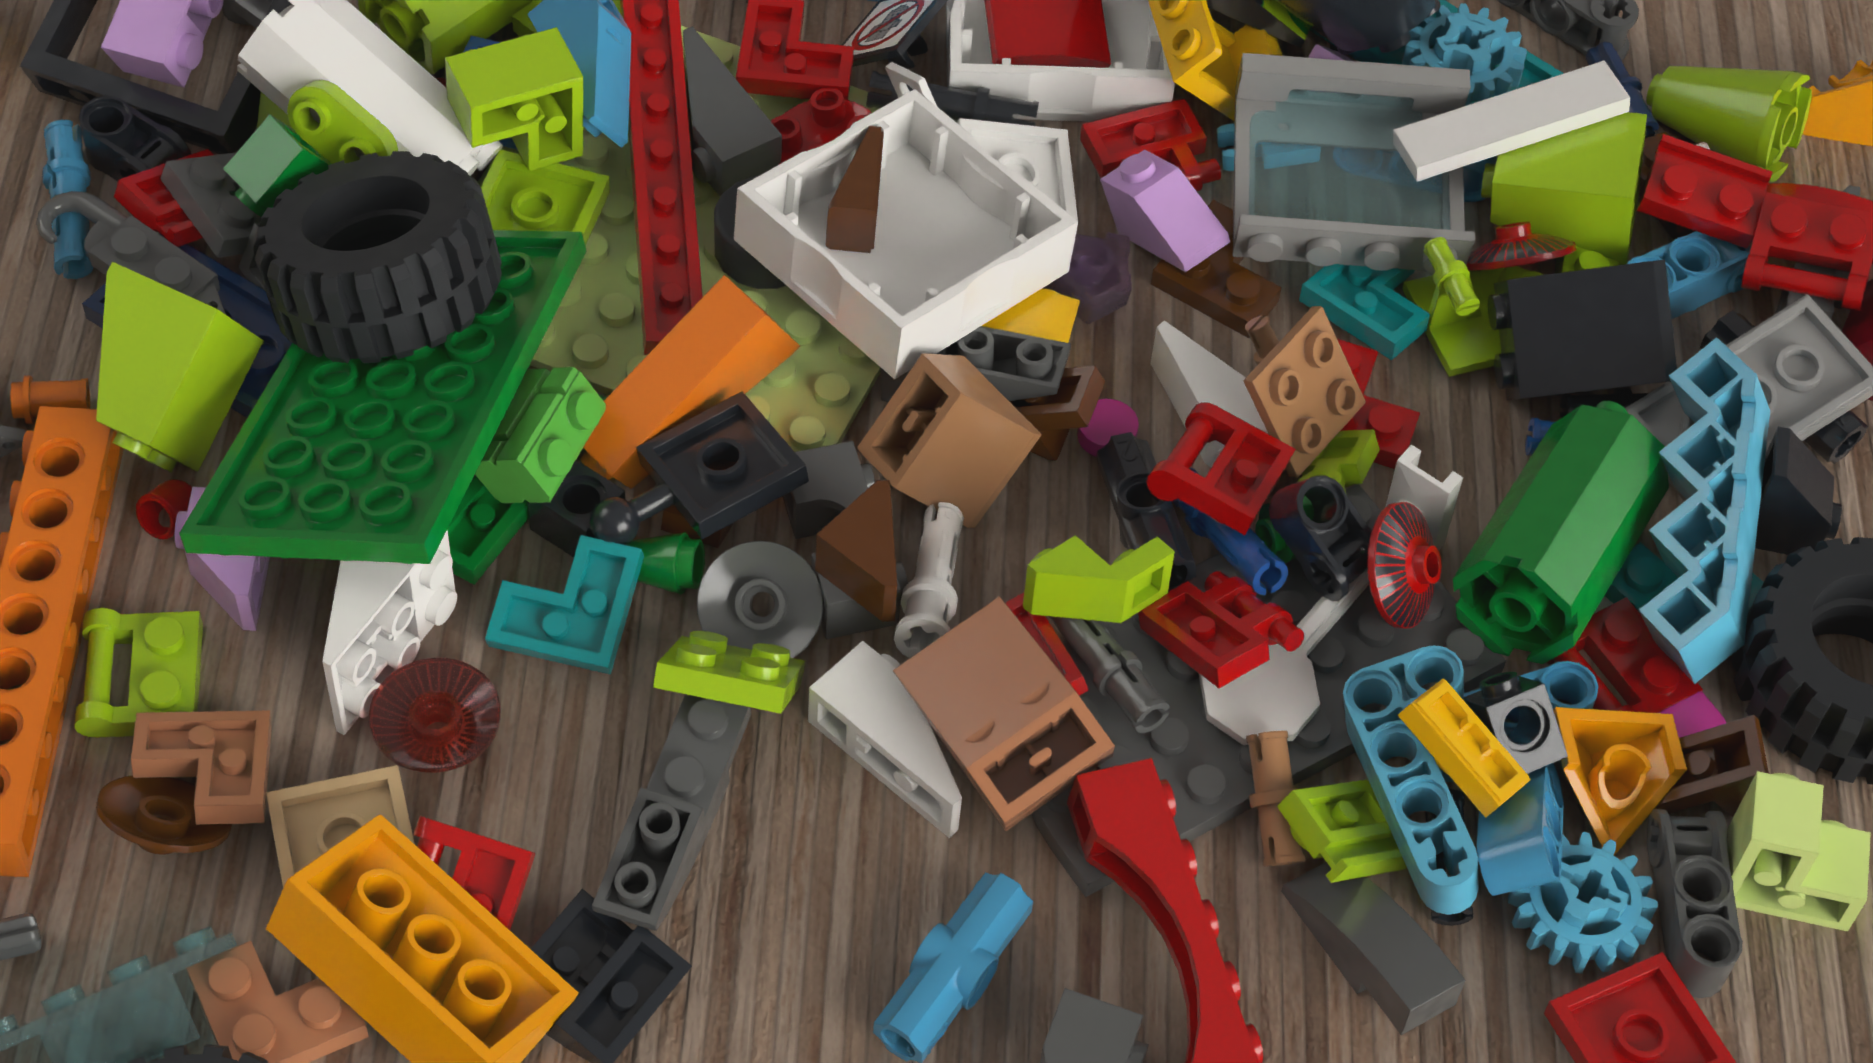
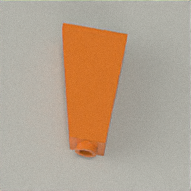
[579,275,800,489]

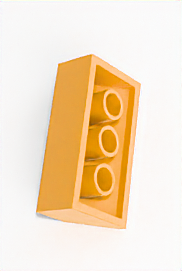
[266,814,579,1063]

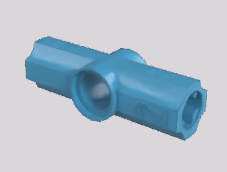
[873,872,1033,1063]

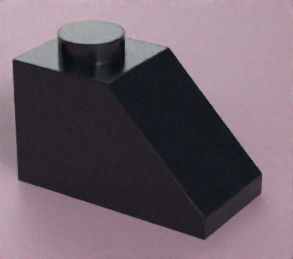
[1755,426,1842,555]

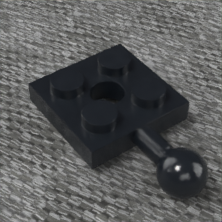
[589,391,809,545]

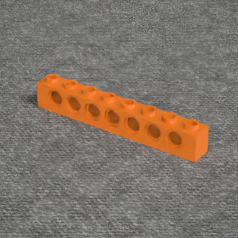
[0,406,124,877]

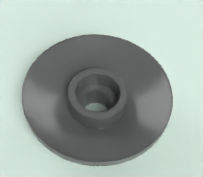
[697,541,824,658]

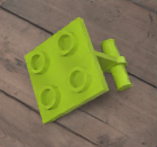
[1402,237,1504,377]

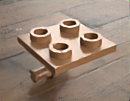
[1243,306,1366,478]

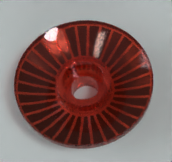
[369,658,501,773]

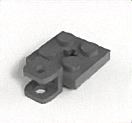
[160,152,265,290]

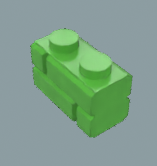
[475,367,606,503]

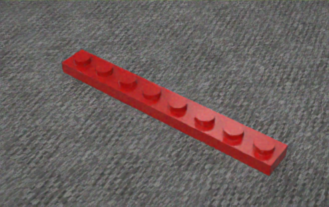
[620,0,703,355]

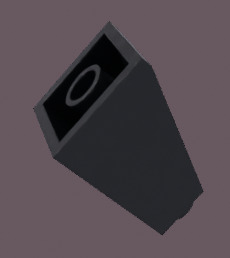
[1488,259,1677,400]

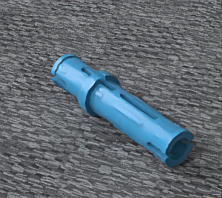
[42,119,93,279]

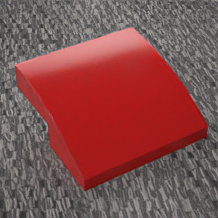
[984,0,1111,68]

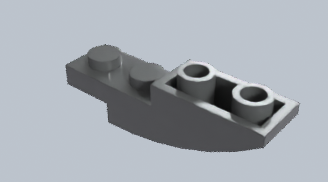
[592,694,751,931]

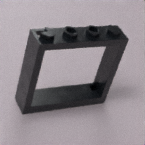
[20,0,294,154]

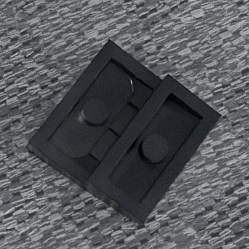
[531,889,692,1063]

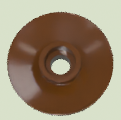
[96,775,232,855]

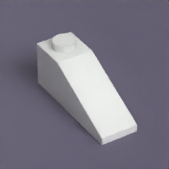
[1150,320,1268,467]
[808,641,962,838]

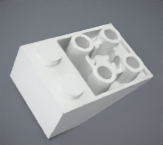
[322,531,457,735]

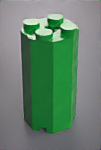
[1452,401,1669,664]

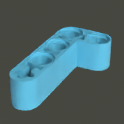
[1343,645,1479,915]

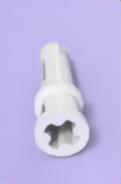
[894,502,964,658]

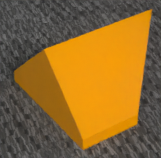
[1802,60,1873,147]
[1553,707,1687,856]

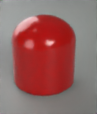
[136,479,192,540]

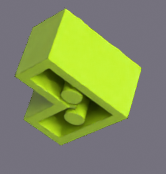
[445,27,583,171]

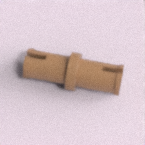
[1246,730,1305,867]

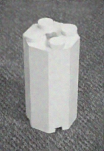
[237,0,503,176]

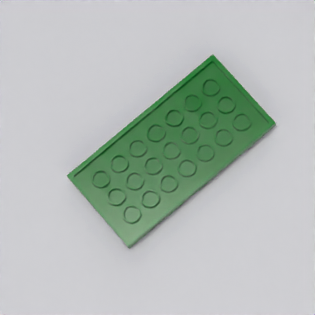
[179,230,587,564]

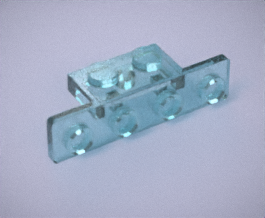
[0,926,237,1063]

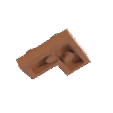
[131,710,272,825]
[186,941,369,1063]

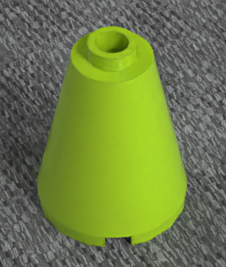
[1646,66,1812,182]

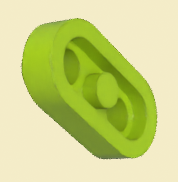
[287,80,398,164]

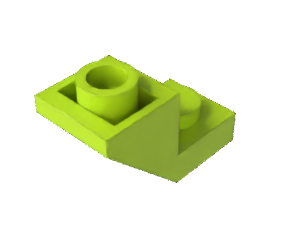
[1023,535,1175,623]

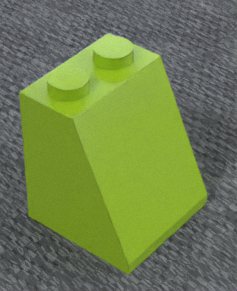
[1481,112,1647,265]
[96,262,264,473]

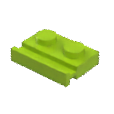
[1277,779,1407,883]

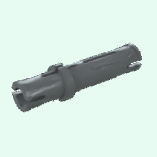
[1048,616,1170,733]

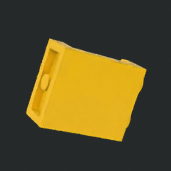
[1148,0,1283,121]

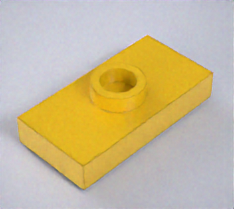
[1398,678,1531,818]

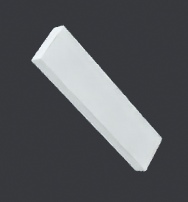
[1393,60,1630,182]

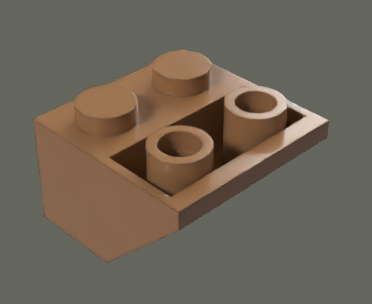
[857,353,1042,528]

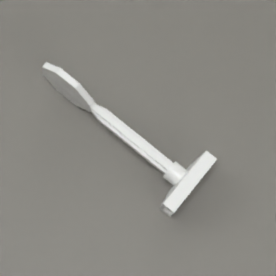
[1199,445,1463,745]

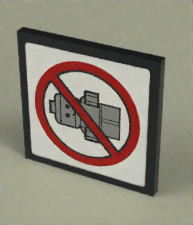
[842,0,948,69]

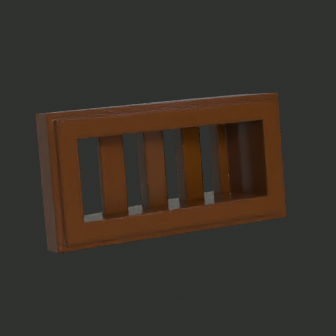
[825,126,884,253]

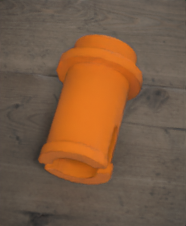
[10,375,91,424]

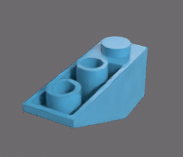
[528,0,631,148]

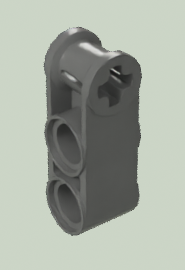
[1498,0,1639,61]
[1647,809,1743,998]

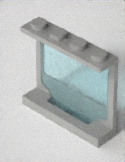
[1232,53,1475,274]

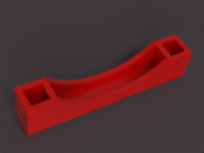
[1067,758,1263,1063]

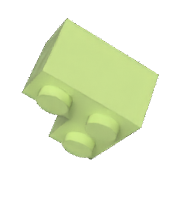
[1727,771,1871,931]

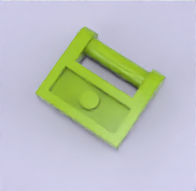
[74,608,203,738]

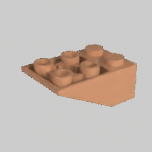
[893,596,1115,831]

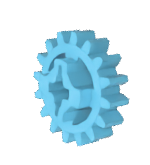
[1402,3,1527,106]
[1508,832,1658,973]

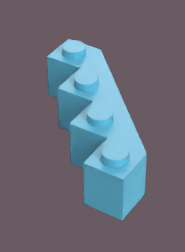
[1639,337,1770,684]

